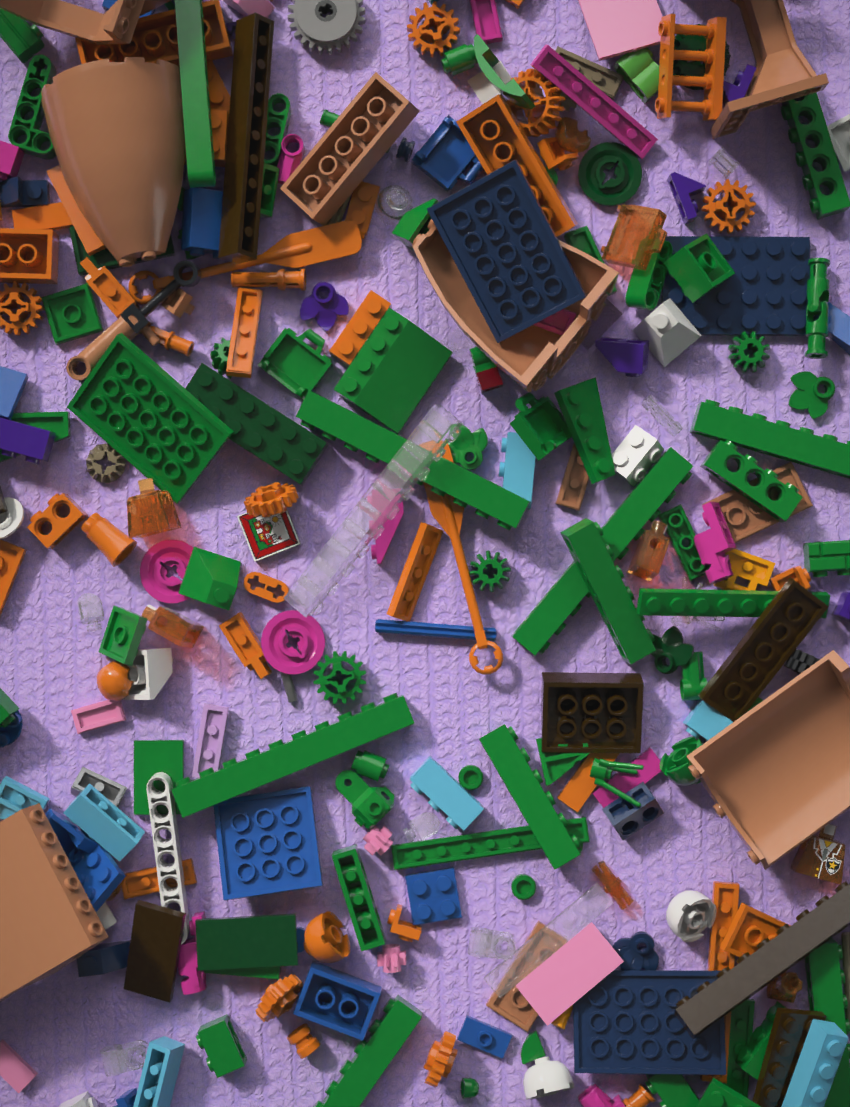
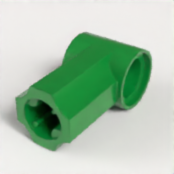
[680,652,708,701]

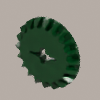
[673,24,731,90]
[578,142,642,207]

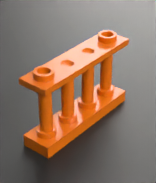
[655,14,727,121]

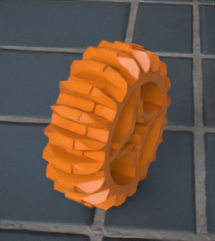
[505,68,566,137]

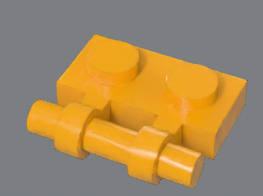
[714,549,775,591]

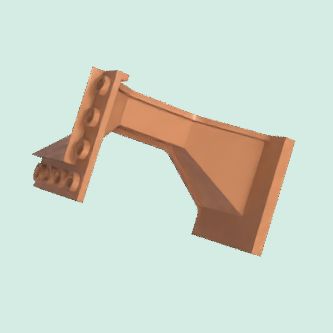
[0,0,171,45]
[710,0,829,139]

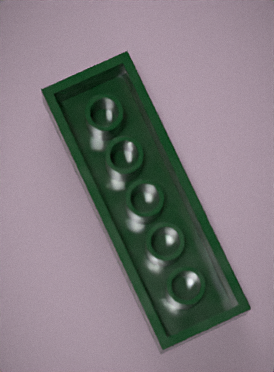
[185,363,328,486]

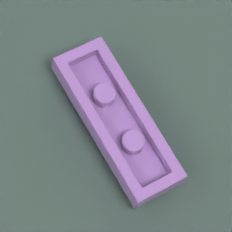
[192,703,229,778]

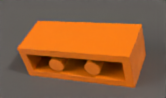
[329,290,392,367]

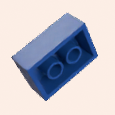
[293,961,382,1041]

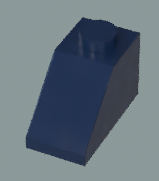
[77,940,130,977]

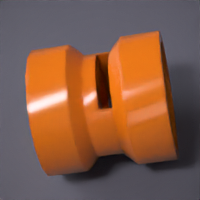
[287,1023,321,1059]

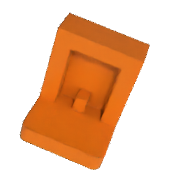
[537,137,579,171]
[769,566,811,591]
[387,904,422,942]

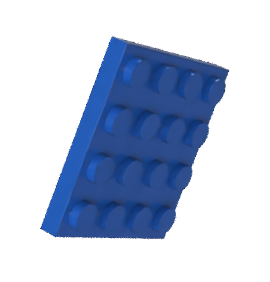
[213,786,323,901]

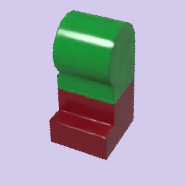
[469,347,503,393]

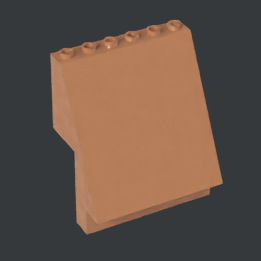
[0,803,109,1002]

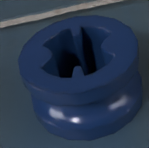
[396,137,415,163]

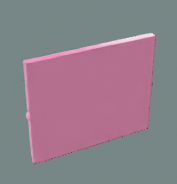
[578,0,663,61]

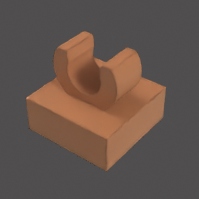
[161,288,195,318]

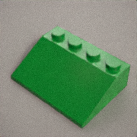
[334,308,453,434]

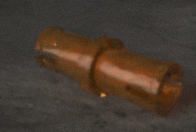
[591,860,634,910]

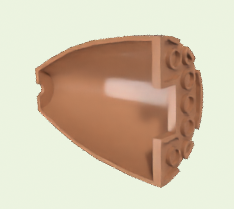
[41,57,185,267]
[412,219,619,392]

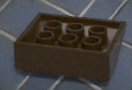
[541,672,644,753]

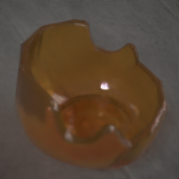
[554,117,591,153]

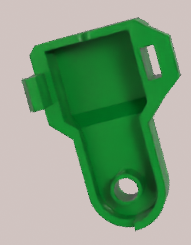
[335,770,394,830]

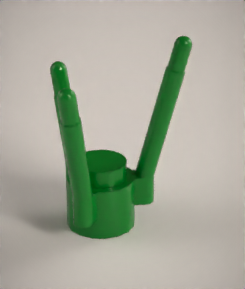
[590,758,644,807]

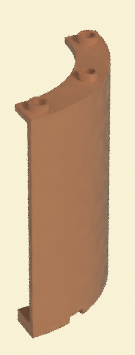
[686,650,850,870]

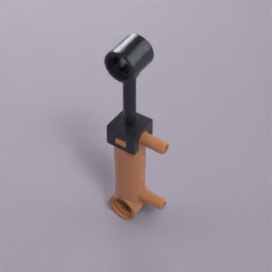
[66,260,202,381]

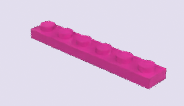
[530,44,658,159]

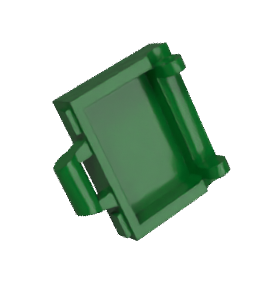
[258,328,333,401]
[510,393,572,461]

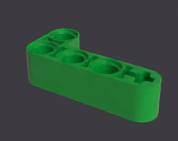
[8,54,57,160]

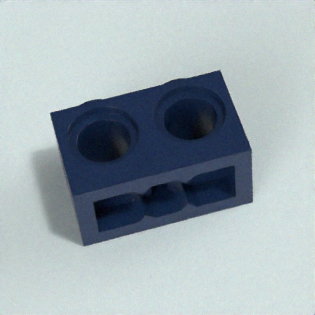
[602,782,664,840]

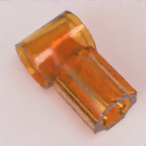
[767,972,803,1003]

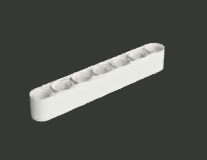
[147,772,190,944]

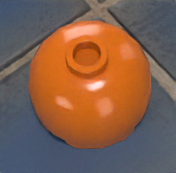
[304,911,351,963]

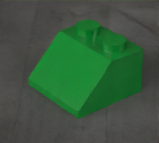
[664,233,735,303]

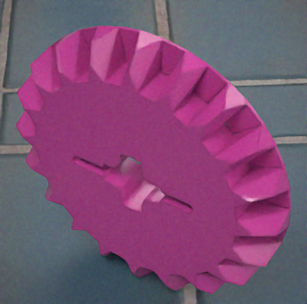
[140,539,193,603]
[261,610,325,674]

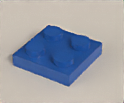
[405,867,462,925]

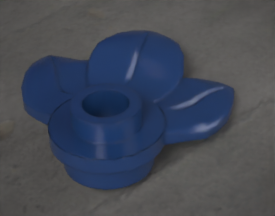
[613,931,659,970]

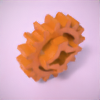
[407,1,460,58]
[701,179,756,234]
[0,281,45,336]
[244,482,299,518]
[255,974,303,1022]
[423,1031,458,1088]

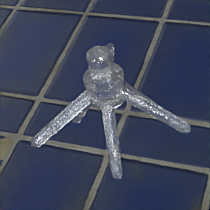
[671,576,725,632]

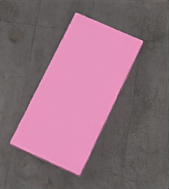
[516,921,624,1026]

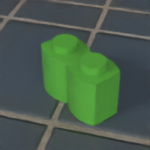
[613,47,659,103]

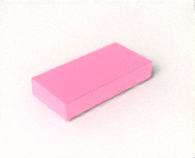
[71,700,126,734]
[0,1039,38,1093]

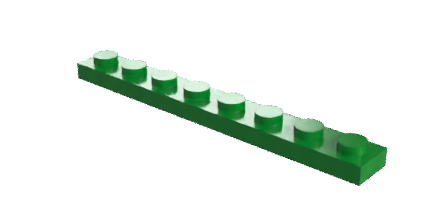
[636,588,830,618]

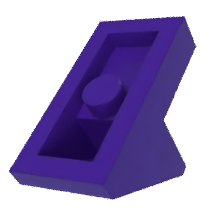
[722,64,756,107]
[667,172,706,225]

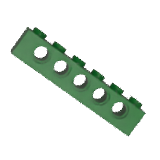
[781,92,850,220]

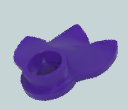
[300,282,349,331]

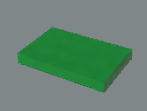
[134,740,184,815]

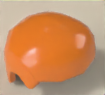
[97,661,133,701]

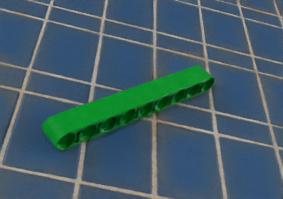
[175,0,216,188]

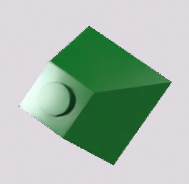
[392,198,439,251]
[178,547,241,610]

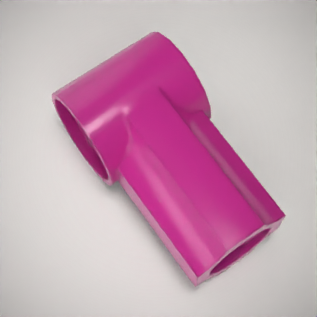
[277,134,305,184]

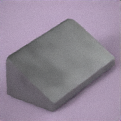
[71,767,127,808]

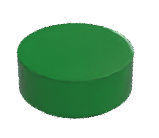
[458,765,483,790]
[511,874,536,900]

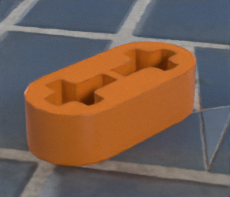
[244,572,289,603]

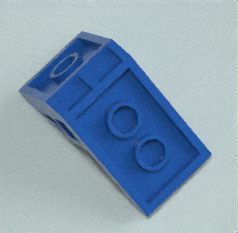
[45,808,126,912]

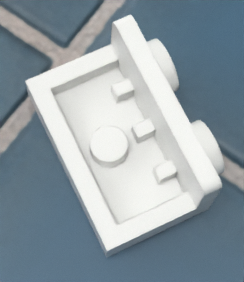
[612,425,664,486]

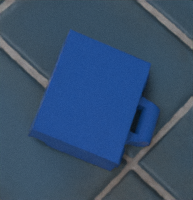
[412,115,484,192]

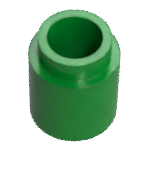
[441,44,478,76]
[351,750,389,782]

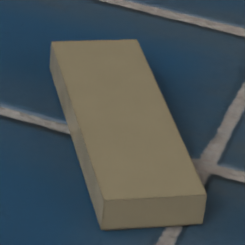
[556,46,624,100]

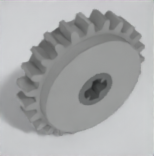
[288,0,365,55]

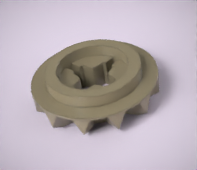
[86,444,126,483]

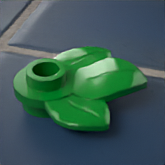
[788,371,835,419]
[448,423,488,470]

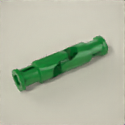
[805,258,830,359]

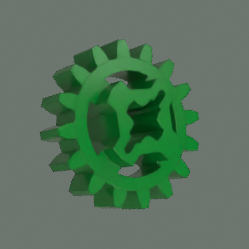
[313,651,367,704]

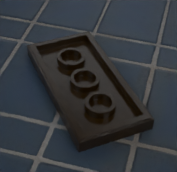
[124,900,186,1003]

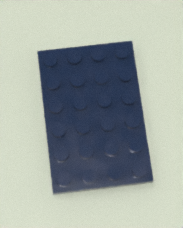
[427,159,587,343]
[662,236,810,336]
[573,970,726,1075]

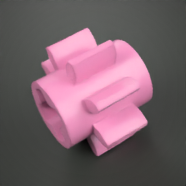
[363,825,393,856]
[377,944,407,973]

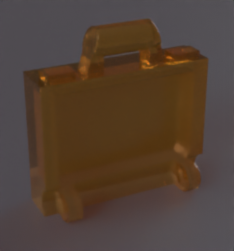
[601,204,668,271]

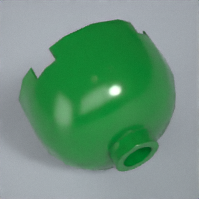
[660,737,703,786]

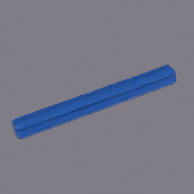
[375,619,497,641]

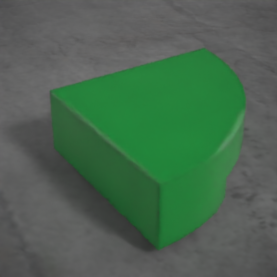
[521,1031,546,1064]

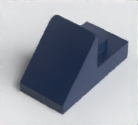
[0,176,50,208]

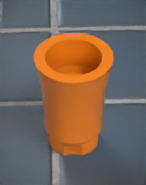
[81,512,137,567]

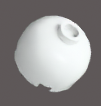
[666,890,717,942]
[523,1056,574,1100]

